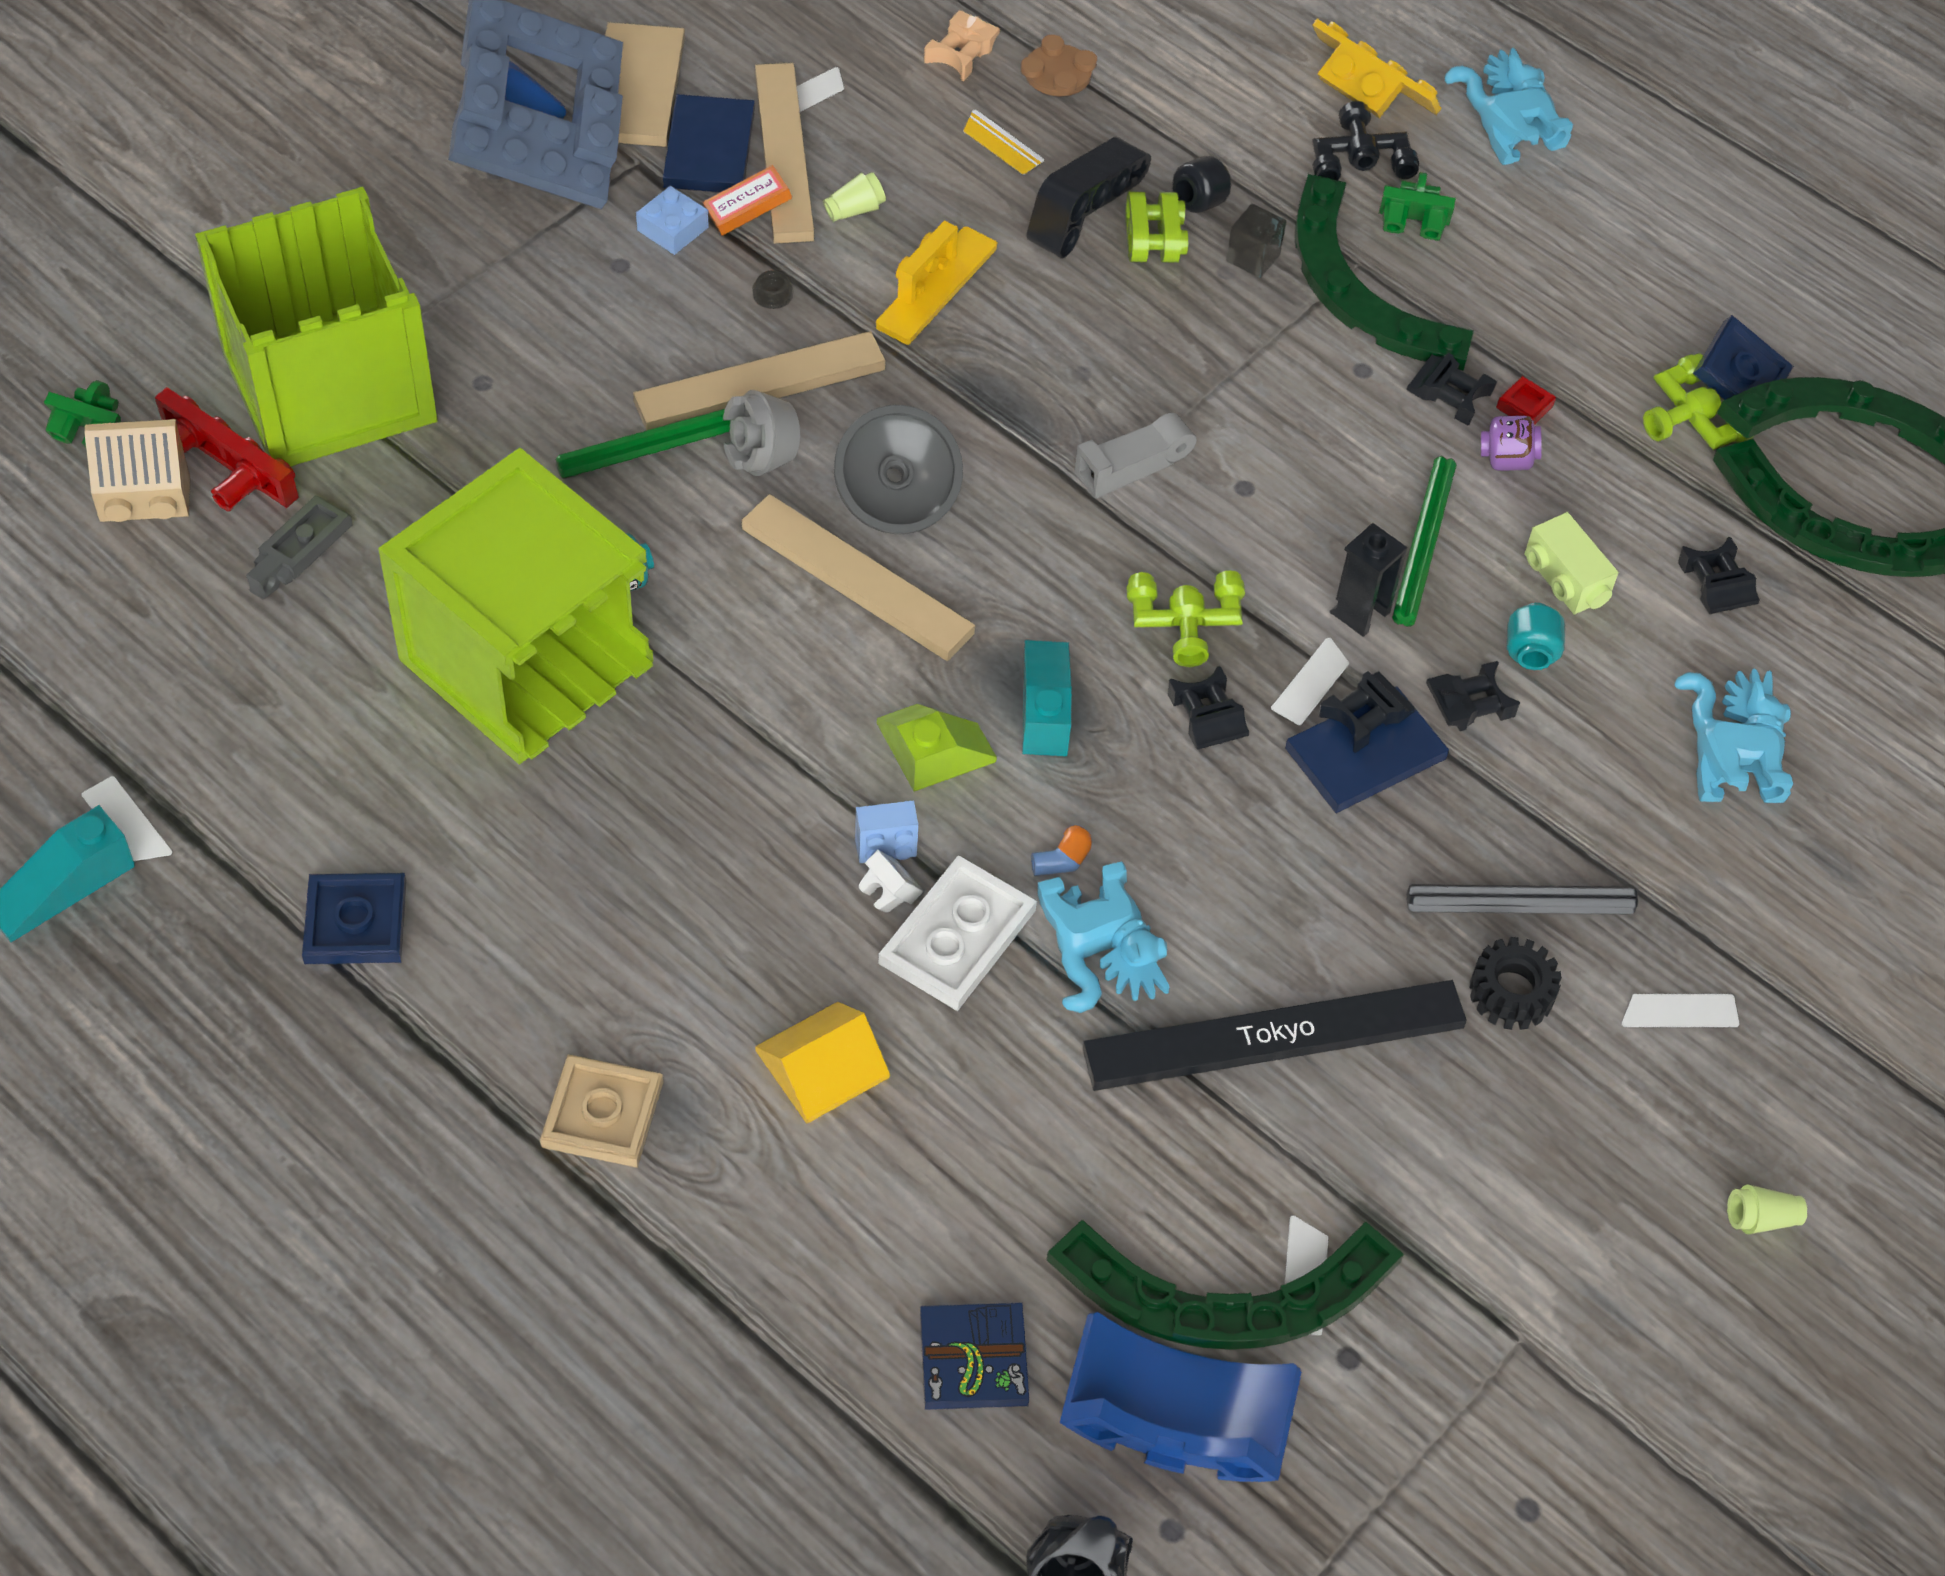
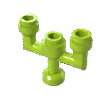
[1643,353,1753,451]
[1126,570,1245,667]

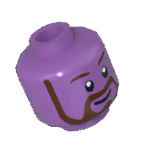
[1481,416,1541,471]

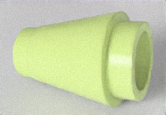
[823,172,886,222]
[1727,1184,1807,1235]

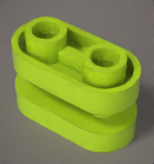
[1126,192,1188,263]

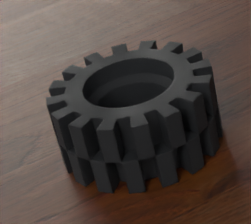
[1469,937,1562,1030]

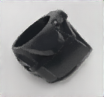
[1026,1515,1133,1576]

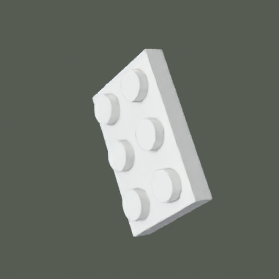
[878,855,1037,1011]

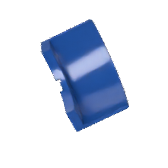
[1059,1312,1302,1482]

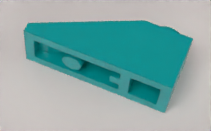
[1022,640,1072,756]
[0,805,135,943]

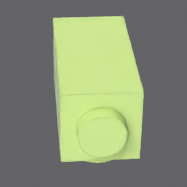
[1524,512,1619,615]

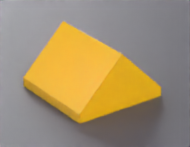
[755,1002,890,1124]

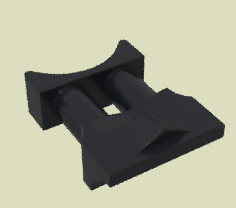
[1406,353,1497,426]
[1678,537,1760,614]
[1426,661,1520,731]
[1168,666,1249,750]
[1319,671,1416,753]

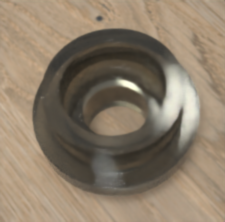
[752,270,793,309]

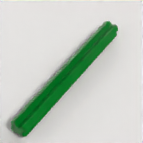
[556,409,730,478]
[1392,456,1457,627]

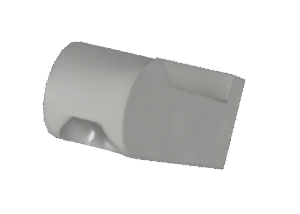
[1074,413,1197,499]

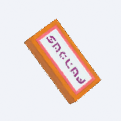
[702,165,792,236]

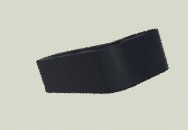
[1027,136,1151,259]

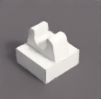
[859,850,924,913]

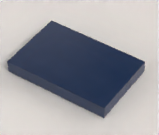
[663,94,755,192]
[1285,686,1449,813]

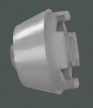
[723,390,800,476]

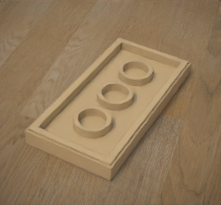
[605,22,685,147]

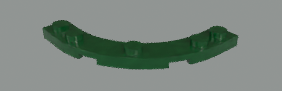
[1295,174,1474,371]
[1717,377,1945,465]
[1713,438,1945,577]
[1046,1220,1404,1350]

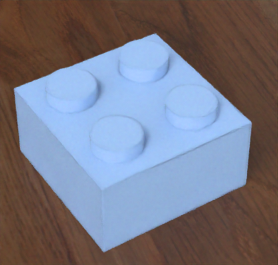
[636,186,708,255]
[855,800,918,863]

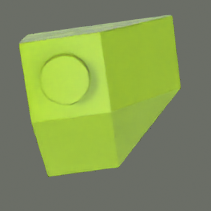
[876,704,997,792]

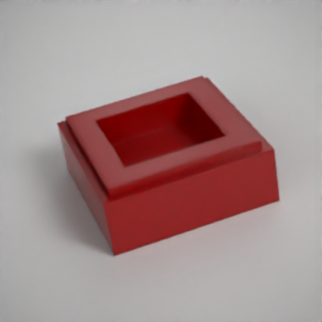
[1496,376,1556,425]

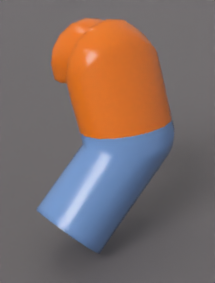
[1031,825,1092,876]

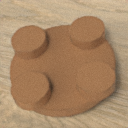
[1021,35,1097,96]

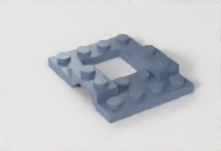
[448,0,623,209]

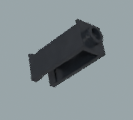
[1330,523,1408,637]

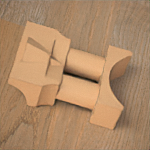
[924,10,1000,81]

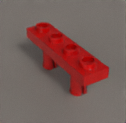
[154,387,299,512]

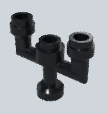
[1312,101,1419,180]

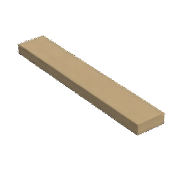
[755,63,814,243]
[633,331,885,430]
[742,494,975,662]

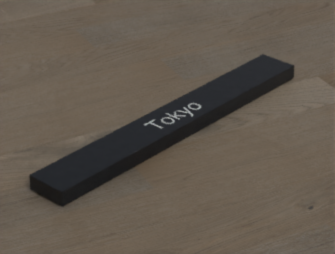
[1082,980,1467,1091]

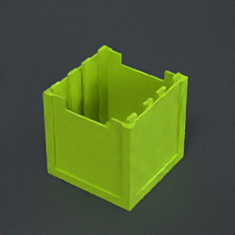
[195,187,438,466]
[378,447,653,765]

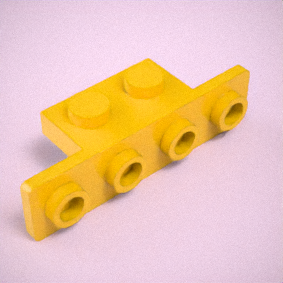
[1312,19,1442,118]
[876,220,997,345]

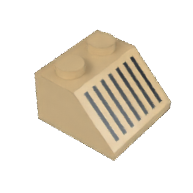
[85,419,190,522]

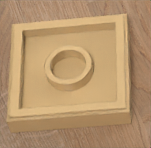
[540,1054,663,1168]

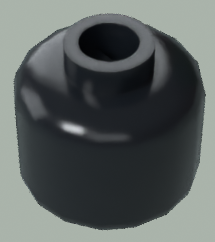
[1172,156,1231,213]

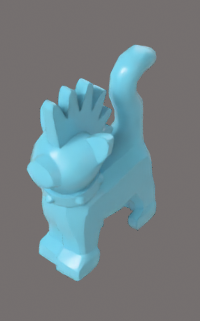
[1445,48,1573,165]
[1675,669,1793,803]
[1037,861,1170,1013]

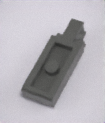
[246,495,352,600]

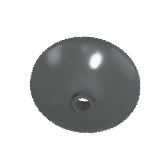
[834,405,963,534]

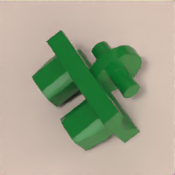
[1379,172,1456,241]
[44,380,121,447]

